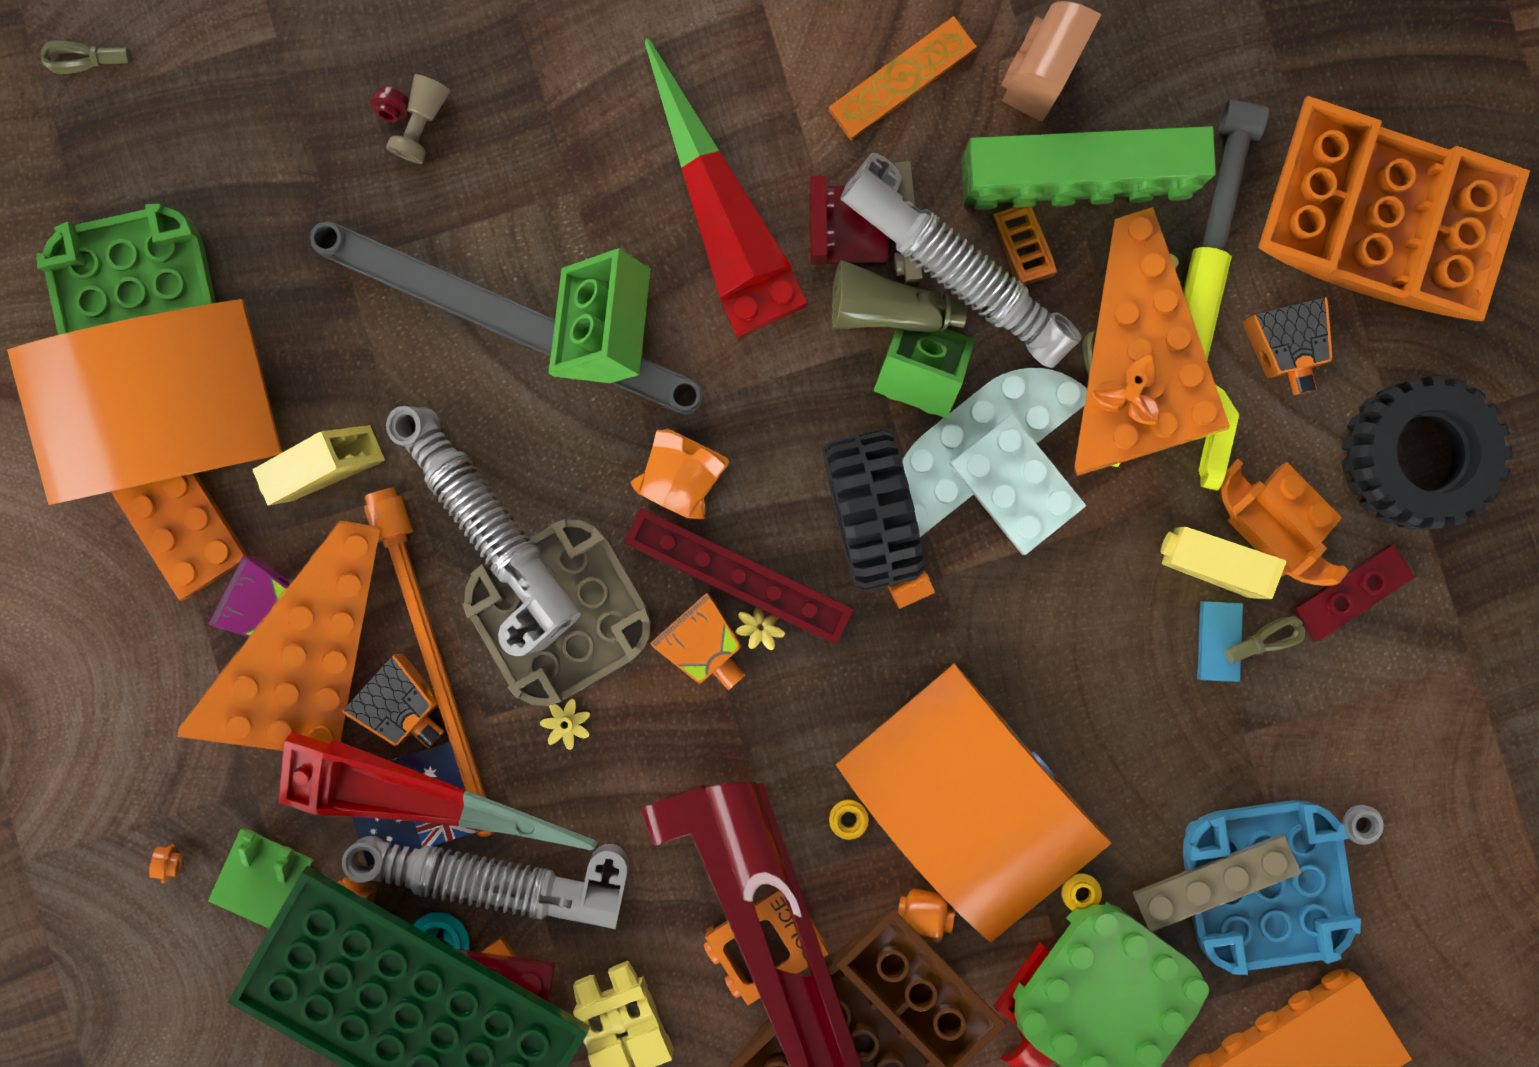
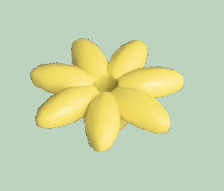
[735,607,785,650]
[540,699,590,750]

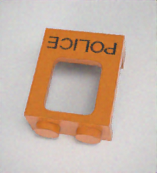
[703,886,829,1006]

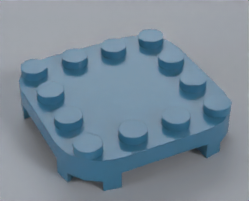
[1183,800,1361,975]

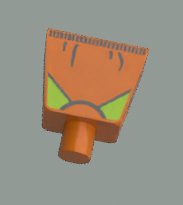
[650,593,745,690]

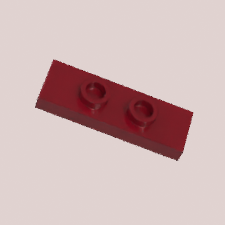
[1292,545,1415,642]

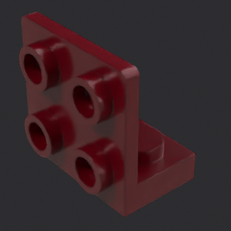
[810,176,888,265]

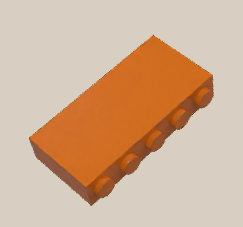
[1188,968,1412,1067]

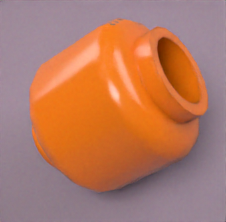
[898,888,955,945]

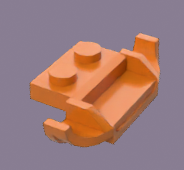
[1221,459,1349,586]

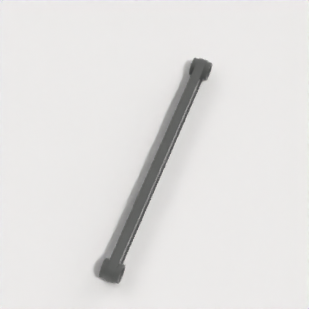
[310,222,704,415]

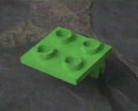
[208,828,314,929]

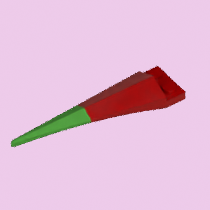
[645,38,808,338]

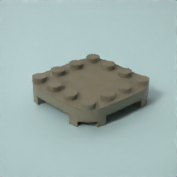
[462,519,652,707]

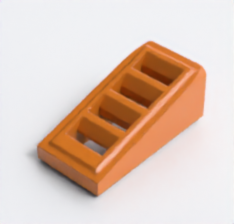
[992,207,1057,286]

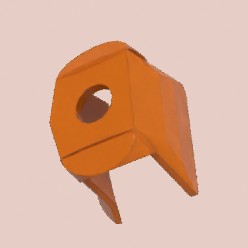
[630,428,729,519]

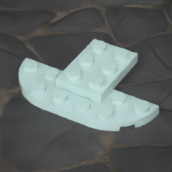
[902,368,1087,555]

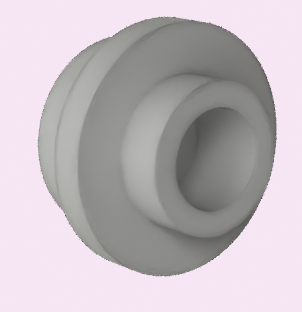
[1342,805,1384,845]

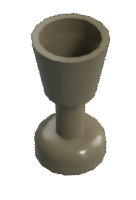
[386,74,451,164]

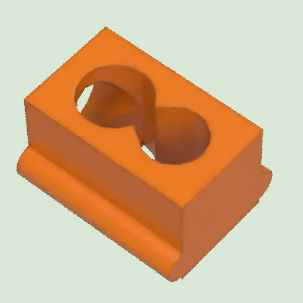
[888,570,935,609]

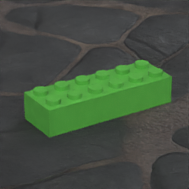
[961,126,1216,210]

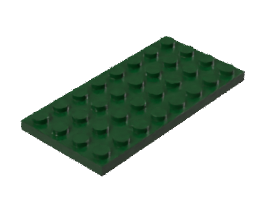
[227,866,590,1067]

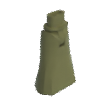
[832,260,966,333]

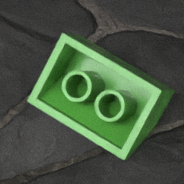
[548,248,651,383]

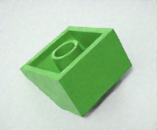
[873,328,975,419]

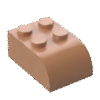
[1001,1,1102,123]

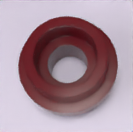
[370,87,409,123]

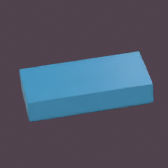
[1197,601,1243,682]

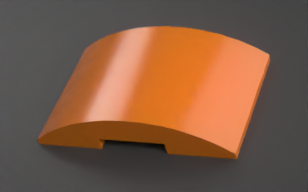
[1258,96,1530,321]
[7,299,282,505]
[836,663,1112,942]

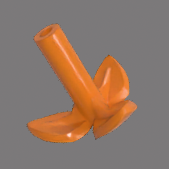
[1092,355,1160,425]

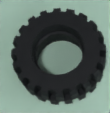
[1341,376,1512,529]
[823,429,924,591]

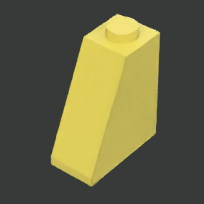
[252,425,385,506]
[1160,527,1287,599]

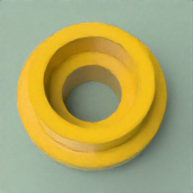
[829,800,869,840]
[1061,873,1102,911]

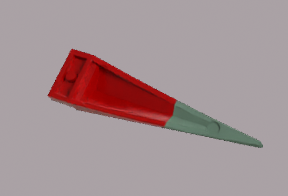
[279,732,598,850]

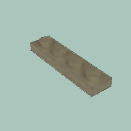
[1133,833,1302,932]

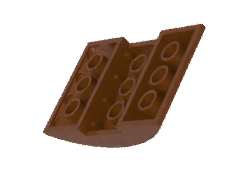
[727,908,1007,1067]

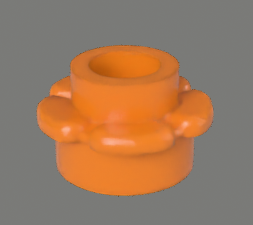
[149,844,182,884]

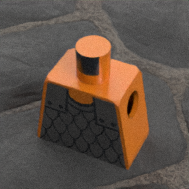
[1242,297,1332,396]
[342,653,445,749]

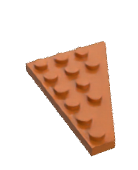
[1074,207,1230,476]
[177,520,380,751]

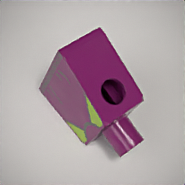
[209,556,291,637]

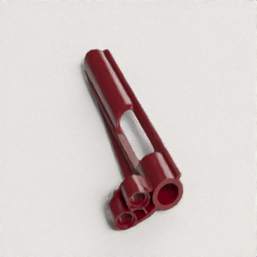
[640,781,861,1067]

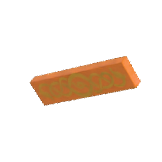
[828,16,977,141]

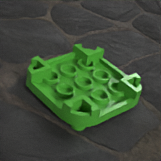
[37,204,216,335]
[1012,902,1209,1067]

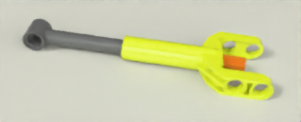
[1111,98,1269,491]

